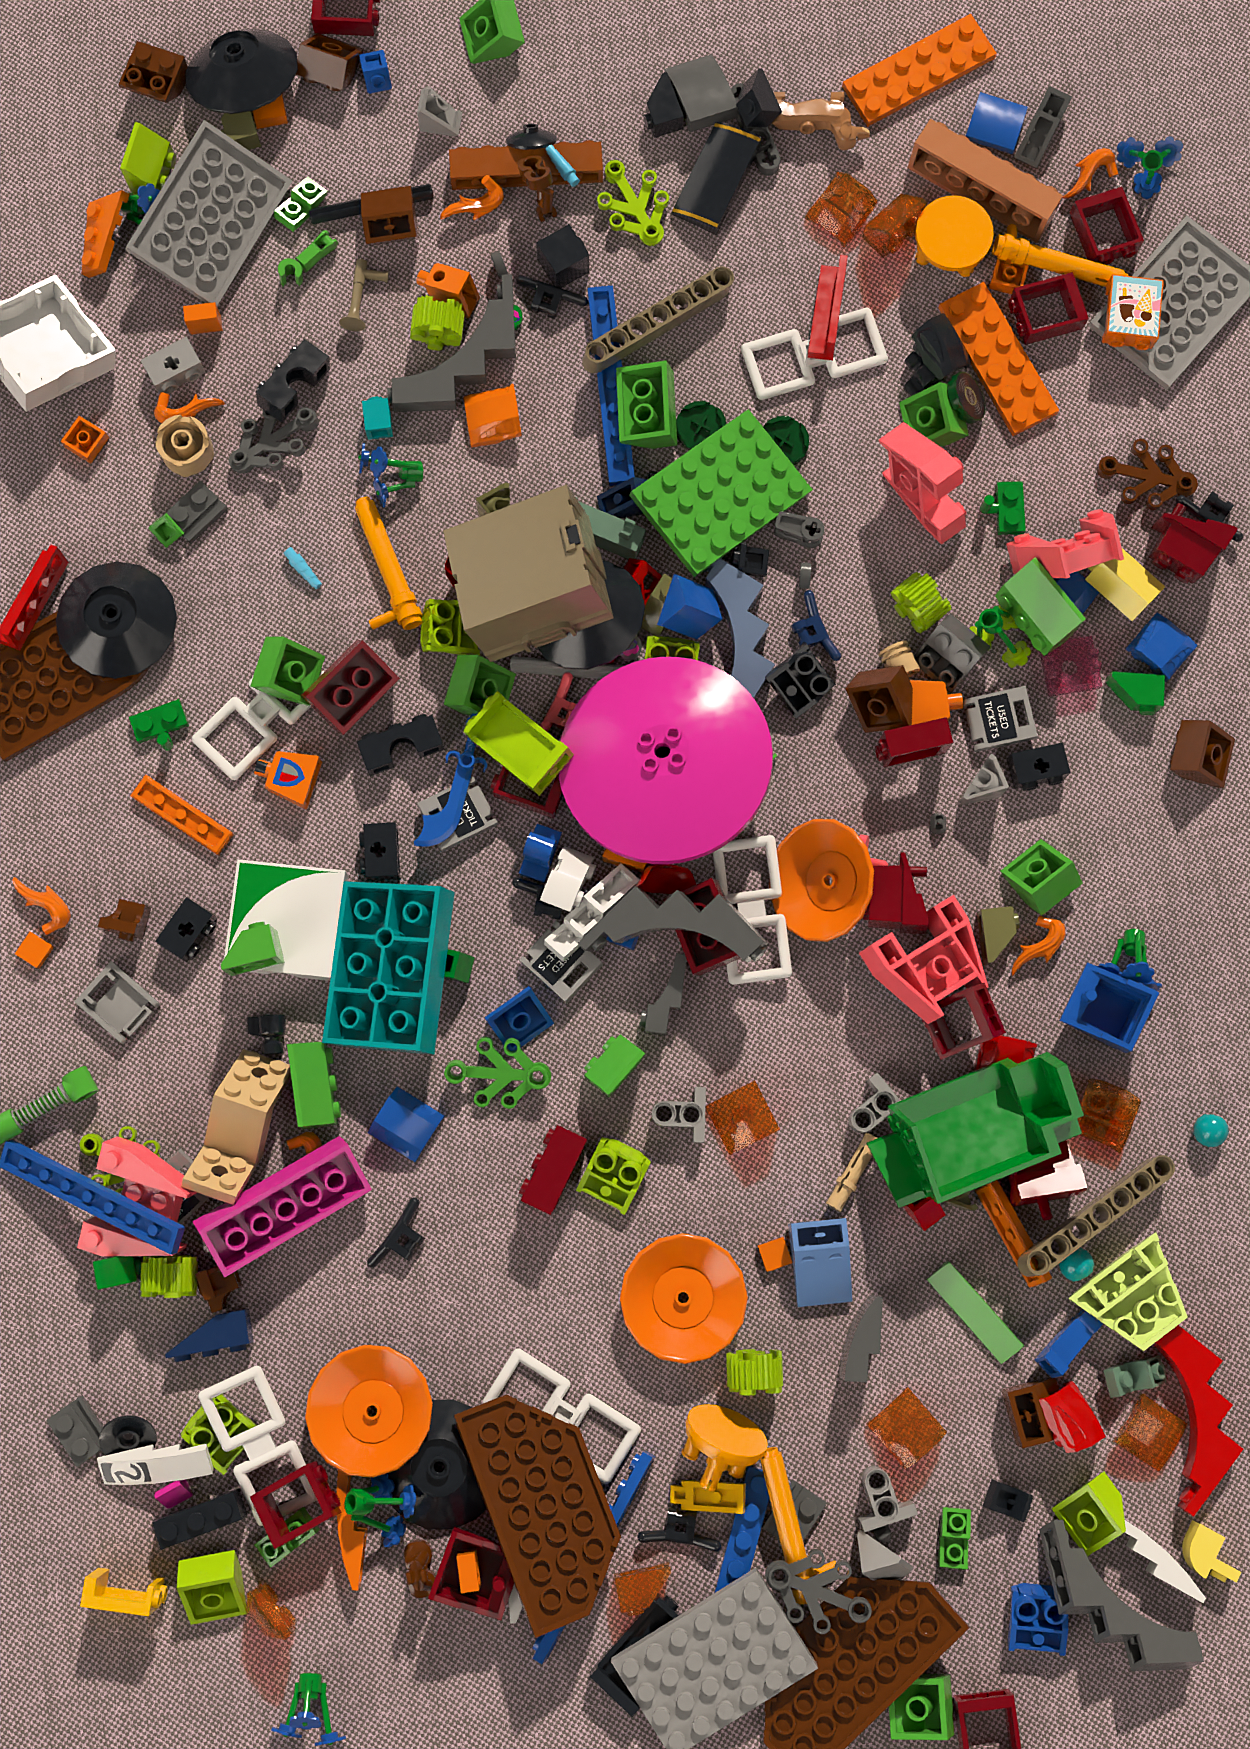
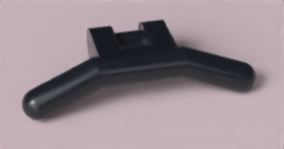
[516,275,588,319]
[1176,491,1244,542]
[512,878,590,920]
[367,1197,426,1268]
[637,1508,721,1552]

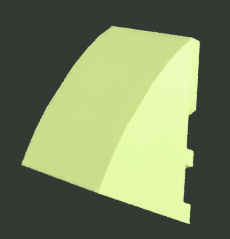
[1068,1232,1188,1351]

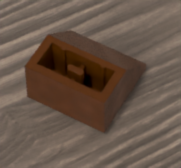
[118,41,188,103]
[361,186,420,246]
[1001,1377,1059,1449]

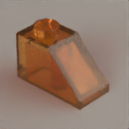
[614,1562,671,1616]

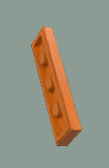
[130,774,234,856]
[975,1180,1052,1288]

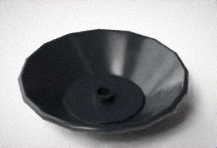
[186,28,298,114]
[56,561,178,679]
[537,561,645,670]
[387,1399,487,1530]

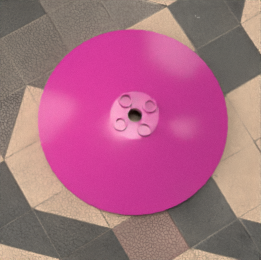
[558,657,773,864]

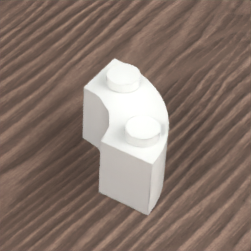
[540,846,596,912]

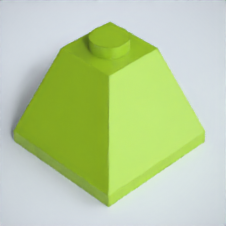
[1052,1471,1126,1557]

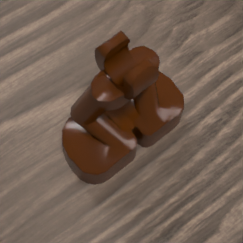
[517,155,557,222]
[404,1540,436,1598]

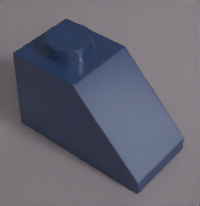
[597,477,647,518]

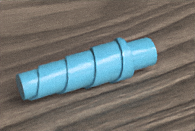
[546,145,580,187]
[283,547,322,590]

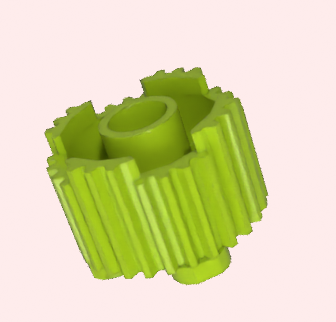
[410,295,465,351]
[891,572,951,634]
[140,1255,198,1298]
[726,1349,783,1396]

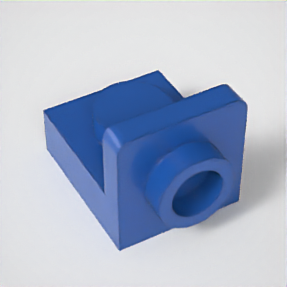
[359,50,392,94]

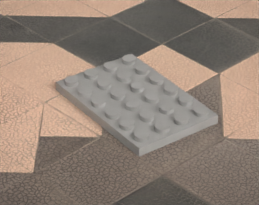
[125,120,292,306]
[1088,215,1250,390]
[611,1568,818,1749]

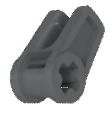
[774,511,825,549]

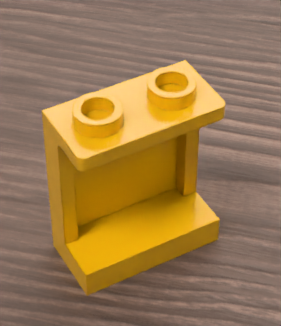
[80,1568,168,1616]

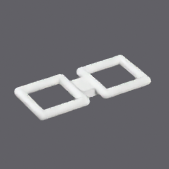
[741,308,888,400]
[192,669,325,780]
[713,835,792,985]
[483,1348,641,1484]
[198,1366,317,1526]

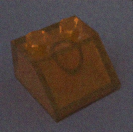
[705,1080,780,1155]

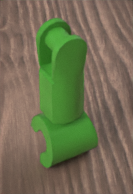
[278,230,338,287]

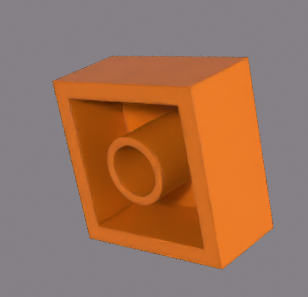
[253,94,288,129]
[989,259,1029,294]
[183,302,223,335]
[61,416,109,464]
[457,1548,481,1593]

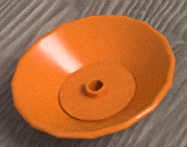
[769,819,874,942]
[620,1233,748,1364]
[305,1345,433,1478]

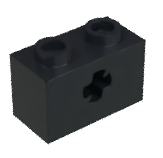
[1006,742,1071,791]
[359,822,401,881]
[155,897,218,962]

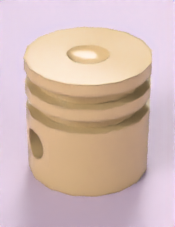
[878,640,920,677]

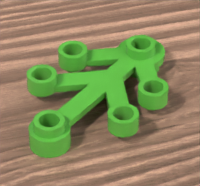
[444,1036,551,1109]

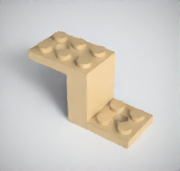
[181,1049,291,1205]

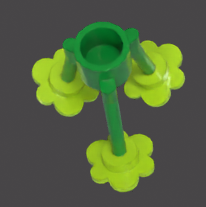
[969,605,1031,668]

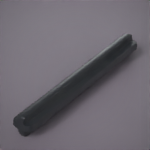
[309,184,434,224]

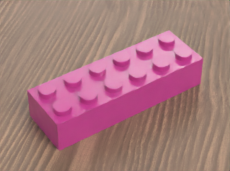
[193,1136,372,1278]

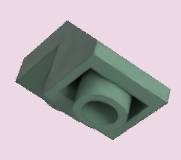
[1103,1355,1167,1398]

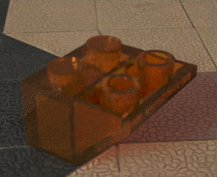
[862,193,926,258]

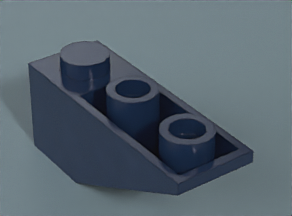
[165,1309,254,1362]

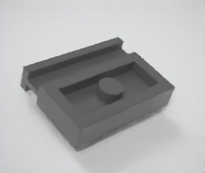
[166,481,228,544]
[46,1395,104,1467]
[762,1479,827,1540]

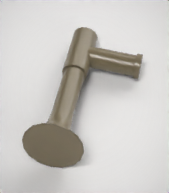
[339,259,389,331]

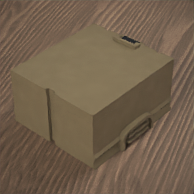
[443,484,614,662]

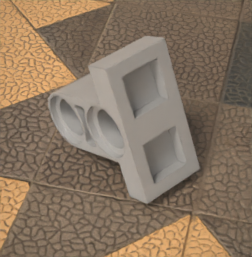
[848,1073,900,1133]
[651,1087,706,1143]
[857,1465,918,1532]

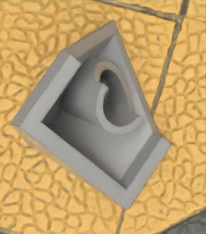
[417,86,463,137]
[959,754,1009,805]
[857,1530,914,1580]

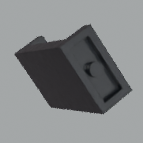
[590,1593,680,1717]

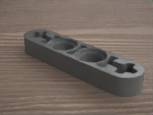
[731,83,781,176]

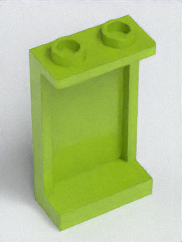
[463,691,574,796]

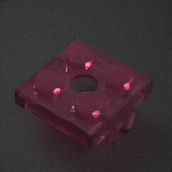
[1039,636,1102,697]

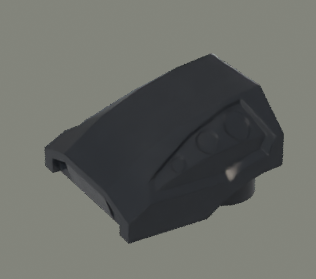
[911,313,972,381]
[765,642,836,719]

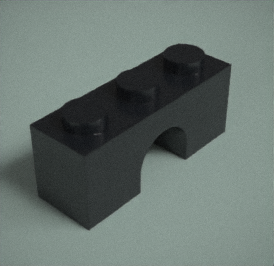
[256,339,330,423]
[357,714,445,776]
[152,1488,248,1550]

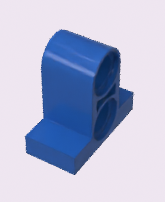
[519,824,562,883]

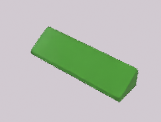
[926,1261,1024,1364]

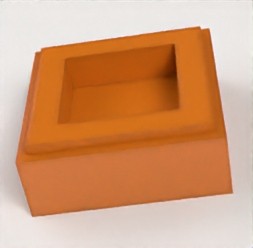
[15,931,54,969]
[757,1237,793,1272]

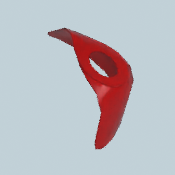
[637,864,696,894]

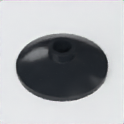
[506,124,557,150]
[99,1415,157,1455]

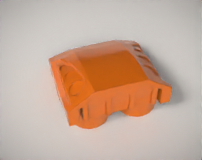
[463,384,522,447]

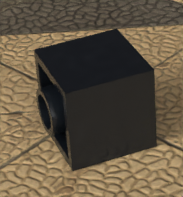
[536,224,590,288]

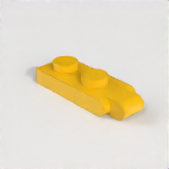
[670,1480,746,1514]

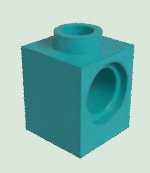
[362,396,394,440]

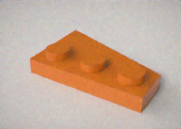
[81,190,130,278]

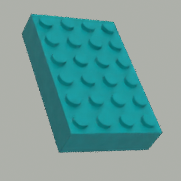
[322,881,455,1055]

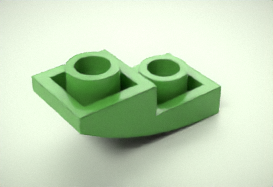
[274,177,327,232]
[254,1507,320,1568]
[938,1507,971,1570]

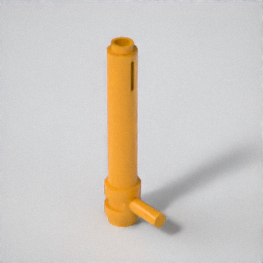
[992,224,1128,287]
[355,496,423,630]
[760,1447,839,1604]

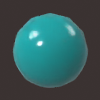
[1193,1114,1229,1148]
[1059,1247,1095,1282]

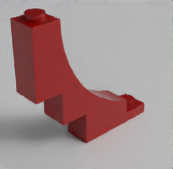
[1153,1325,1244,1517]

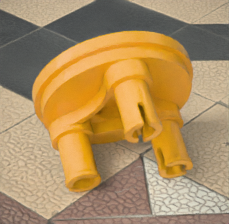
[915,196,993,277]
[681,1404,768,1491]

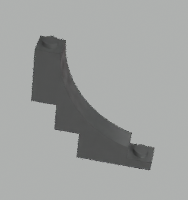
[387,274,516,412]
[578,886,769,962]
[1039,1520,1204,1671]

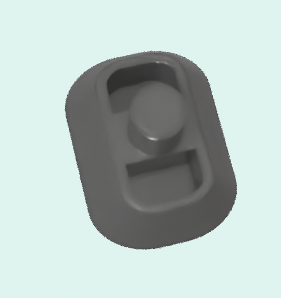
[930,813,946,834]
[873,1525,891,1544]

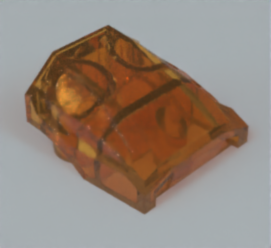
[805,172,878,248]
[1077,1078,1141,1153]
[866,1387,947,1470]
[1113,1393,1187,1472]
[247,1582,297,1640]

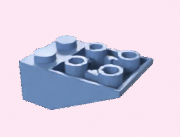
[788,1218,852,1307]

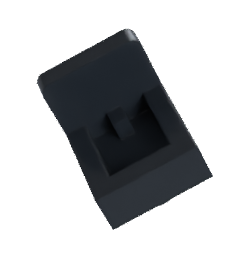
[731,543,769,577]
[983,1479,1033,1522]

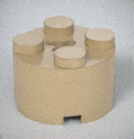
[156,415,214,477]

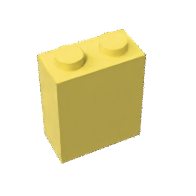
[1085,548,1165,621]

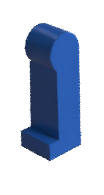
[1034,1309,1103,1378]

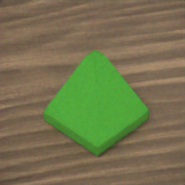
[148,513,184,548]

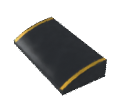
[671,122,761,235]

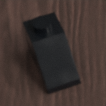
[736,68,782,128]
[643,72,684,138]

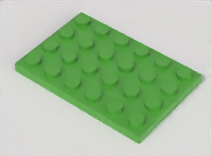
[629,409,813,578]

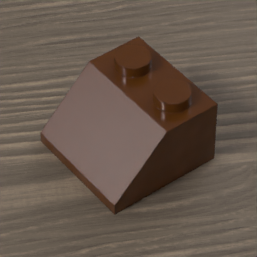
[296,33,364,91]
[845,665,913,733]
[1170,720,1235,788]

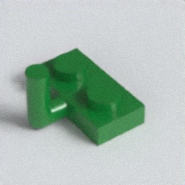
[979,481,1026,535]
[129,699,189,751]

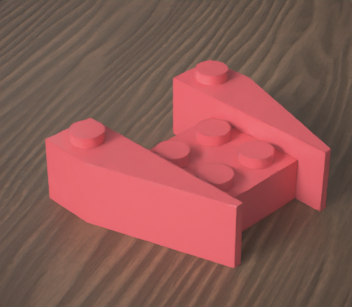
[879,422,966,545]
[1006,509,1124,579]
[859,895,988,1024]
[77,1136,197,1256]

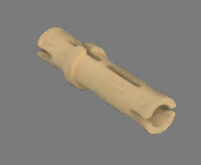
[825,1132,877,1213]

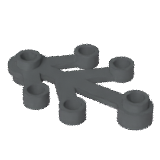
[228,407,319,474]
[765,1549,872,1634]

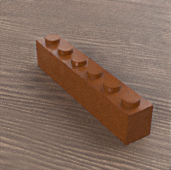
[449,140,603,190]

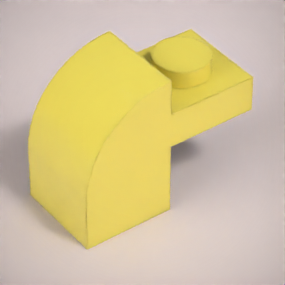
[1182,1520,1241,1583]

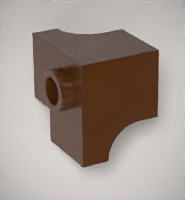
[98,899,151,942]
[195,1266,243,1313]

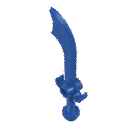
[414,713,487,847]

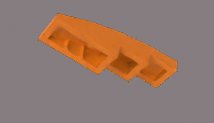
[336,1470,368,1591]

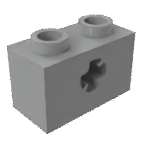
[140,336,205,394]

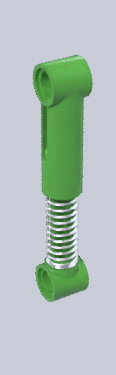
[0,1066,99,1145]

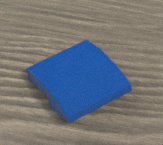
[966,92,1028,154]

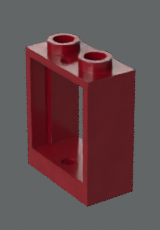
[311,0,381,36]
[1069,186,1144,265]
[1008,272,1089,345]
[875,717,954,768]
[490,767,563,819]
[922,982,1006,1060]
[250,1461,342,1549]
[953,1689,1021,1749]

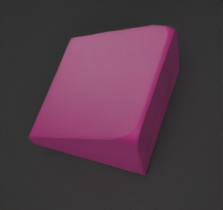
[154,1479,193,1509]

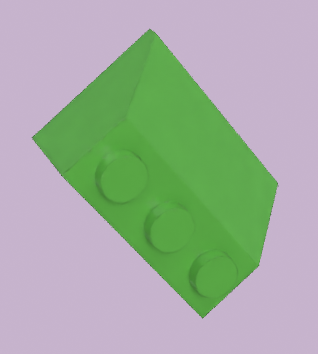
[616,361,677,449]
[995,557,1086,656]
[287,1042,341,1130]

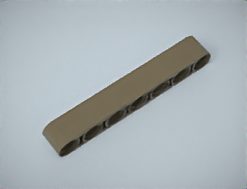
[582,266,734,373]
[1017,1155,1175,1277]

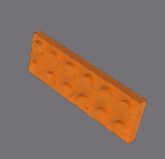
[842,14,997,127]
[938,282,1059,436]

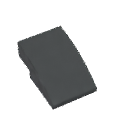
[664,54,738,133]
[838,1295,883,1383]

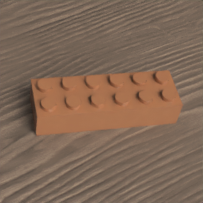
[907,119,1063,243]

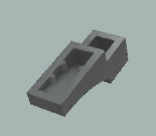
[1014,86,1072,169]
[640,953,687,1036]

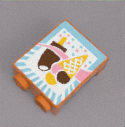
[1102,274,1164,350]

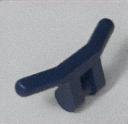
[791,590,841,661]

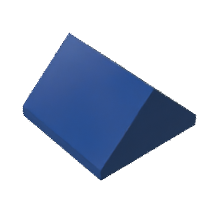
[657,574,722,640]
[484,986,554,1051]

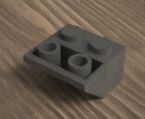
[914,613,991,694]

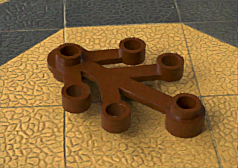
[1096,438,1198,510]

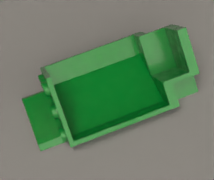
[866,1052,1084,1208]

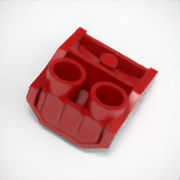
[974,1035,1037,1071]
[1039,1381,1106,1453]

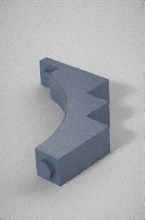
[703,559,775,699]

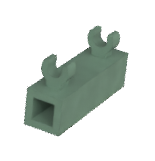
[576,497,646,559]

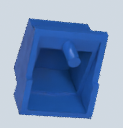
[1059,962,1160,1053]

